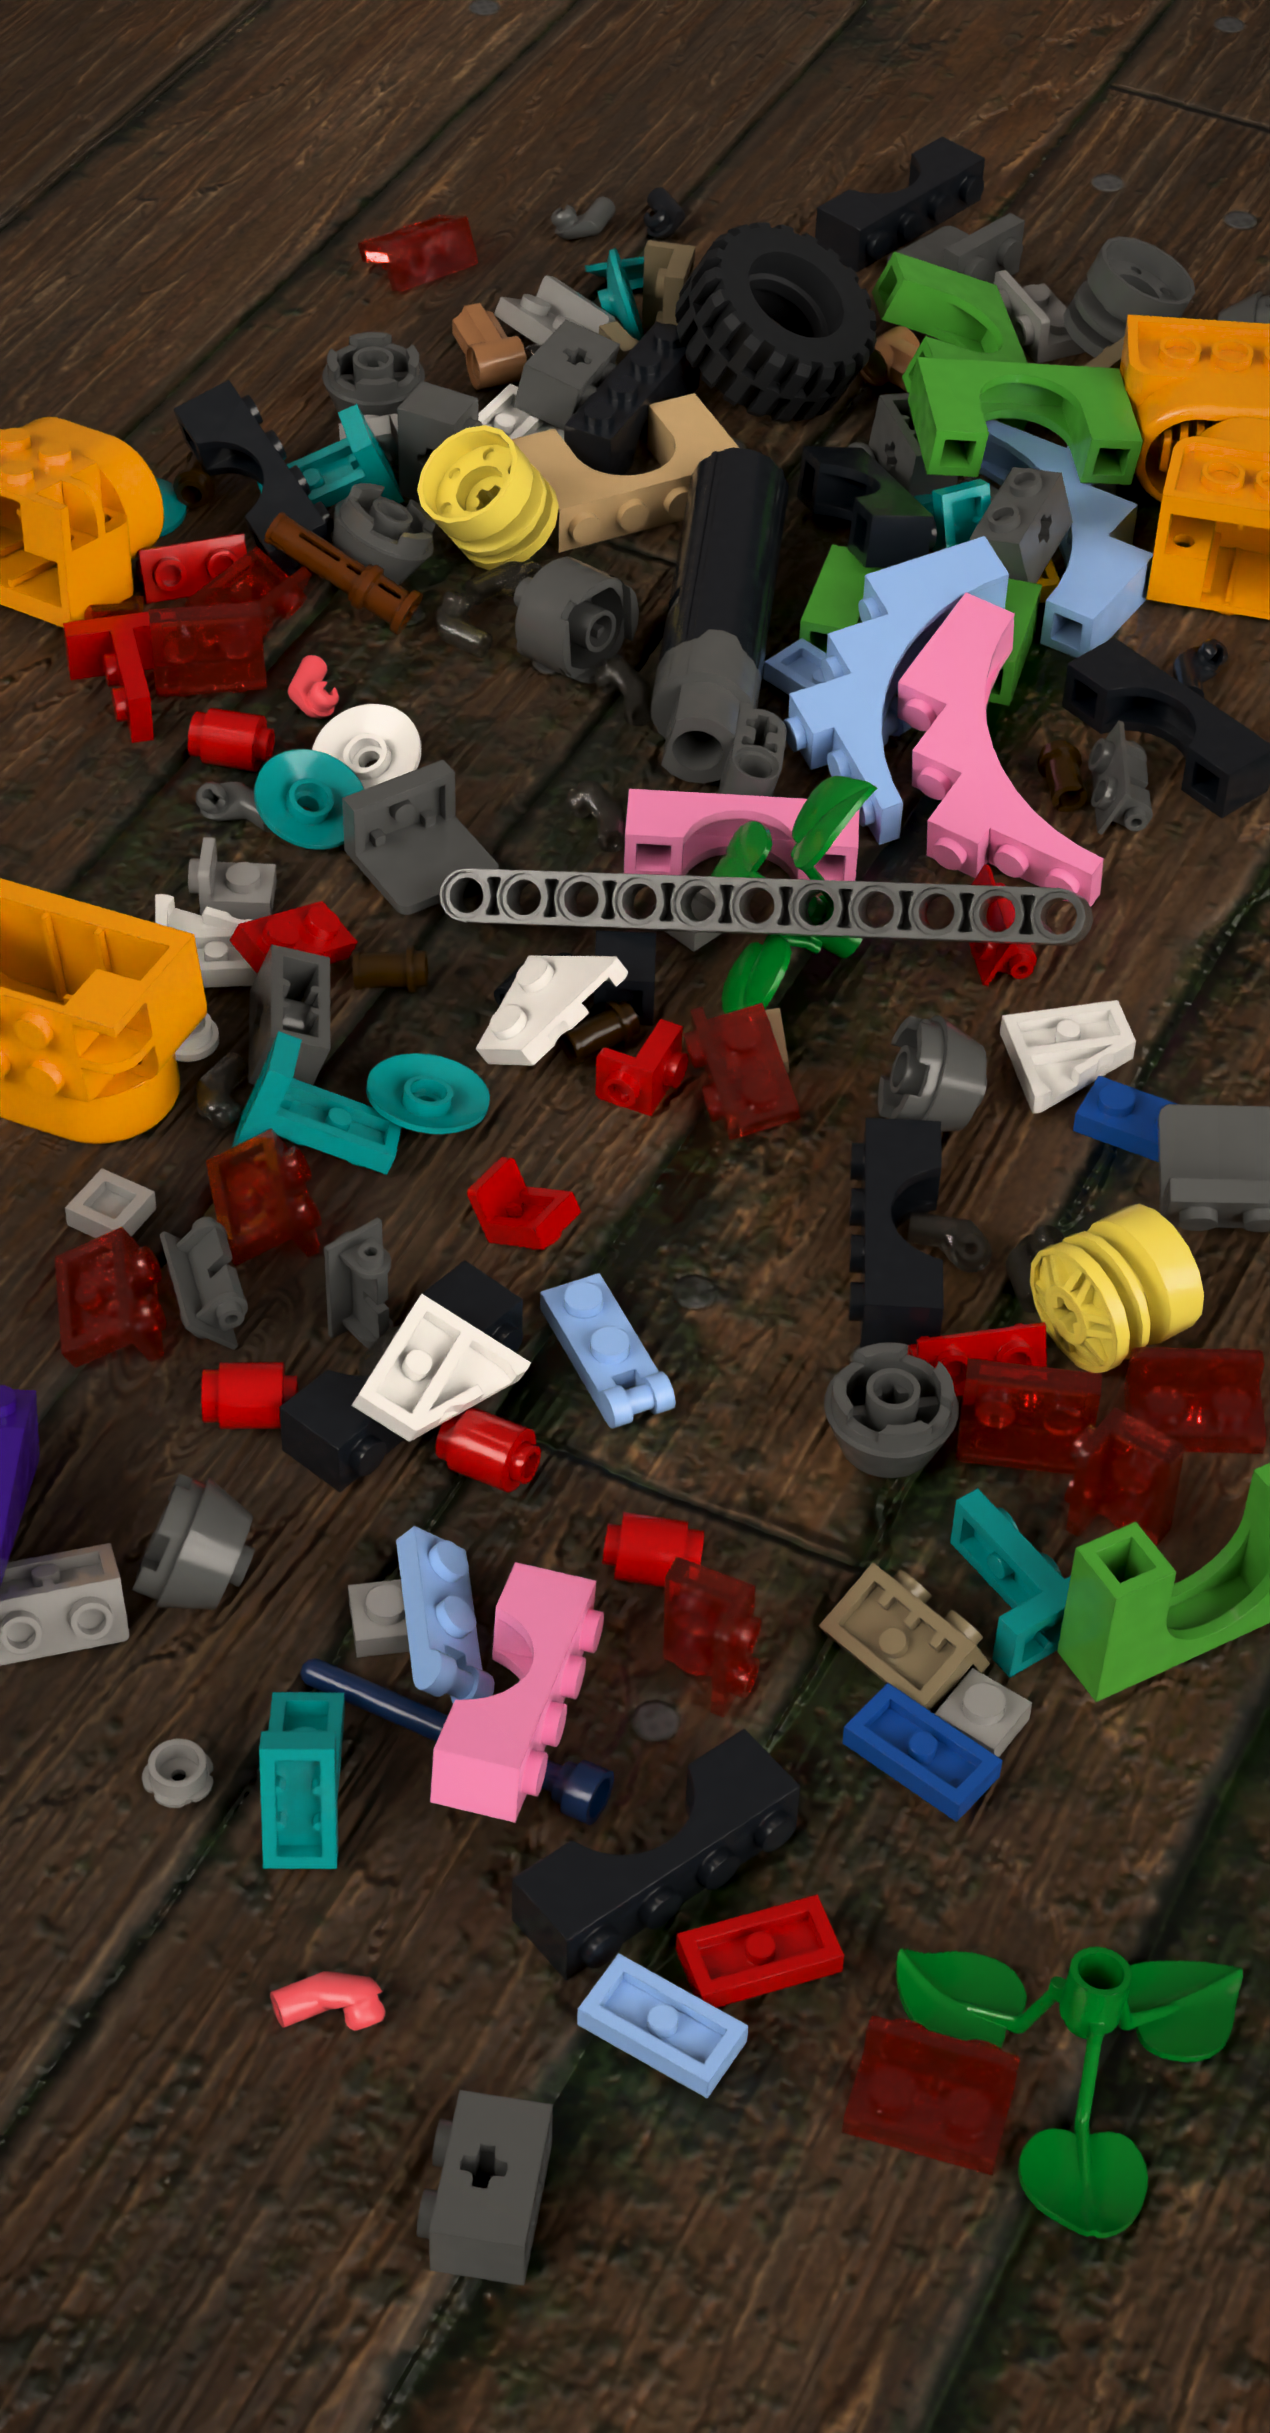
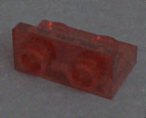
[358,215,478,292]
[149,602,267,697]
[683,1003,800,1140]
[206,1128,322,1266]
[55,1227,167,1368]
[1124,1347,1267,1454]
[956,1358,1102,1476]
[1064,1407,1185,1547]
[663,1557,762,1718]
[842,2016,1021,2175]

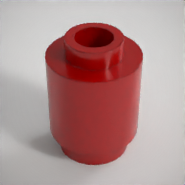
[188,708,275,772]
[201,1362,298,1429]
[435,1407,541,1493]
[602,1512,704,1589]

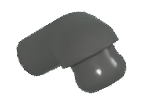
[195,782,272,832]

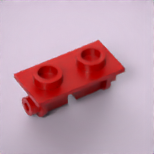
[136,533,252,604]
[969,864,1037,986]
[908,1322,1047,1396]

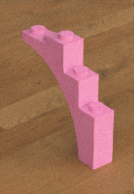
[897,592,1103,907]

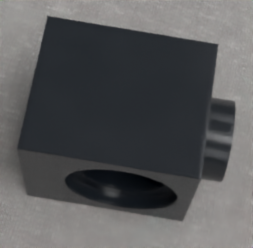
[593,931,656,1026]

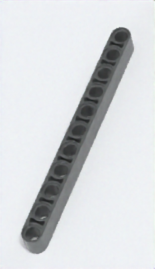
[439,868,1093,946]

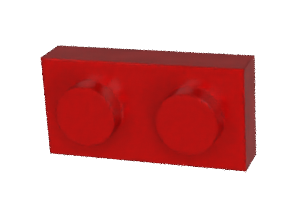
[229,901,358,974]
[676,1894,844,2008]

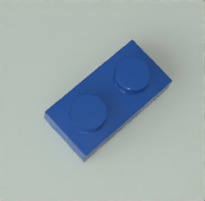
[1073,1076,1176,1162]
[842,1683,1002,1822]

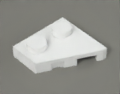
[476,955,628,1066]
[1000,1000,1136,1114]

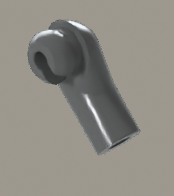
[551,197,616,240]

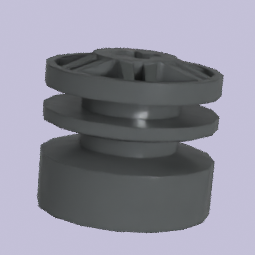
[1063,236,1195,358]

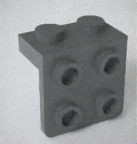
[887,213,1025,284]
[342,760,499,915]
[1158,1104,1270,1232]

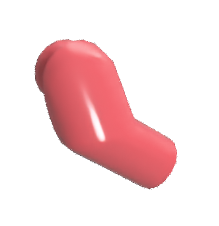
[287,655,339,719]
[270,1971,385,2031]

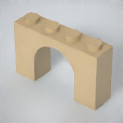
[512,393,739,553]

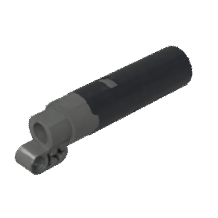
[651,447,789,797]

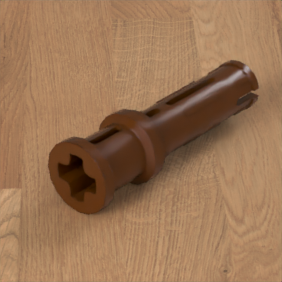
[264,511,423,635]

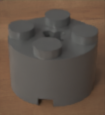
[514,556,639,684]

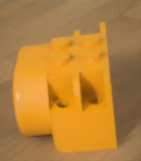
[1120,314,1270,502]
[0,417,164,628]
[1146,417,1270,620]
[0,878,207,1144]

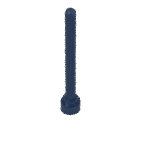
[300,1658,614,1825]

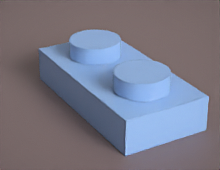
[577,1953,748,2098]

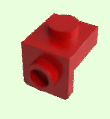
[595,1019,688,1116]
[467,1157,581,1250]

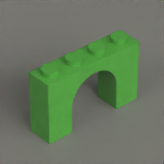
[872,251,1030,431]
[908,357,1143,485]
[799,544,1042,706]
[1057,1463,1270,1702]

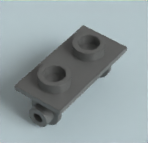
[1088,721,1153,834]
[160,1217,248,1350]
[324,1217,393,1349]

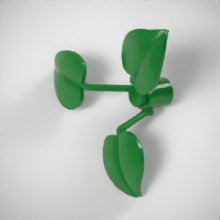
[711,776,878,1016]
[896,1947,1243,2239]

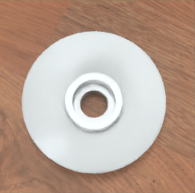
[312,704,422,789]

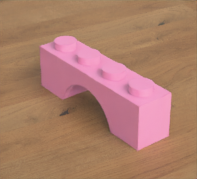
[624,789,859,881]
[430,1562,604,1823]

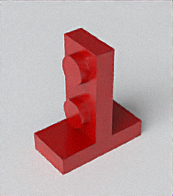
[63,608,180,743]

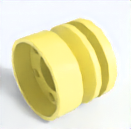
[417,425,559,571]
[1030,1204,1204,1374]

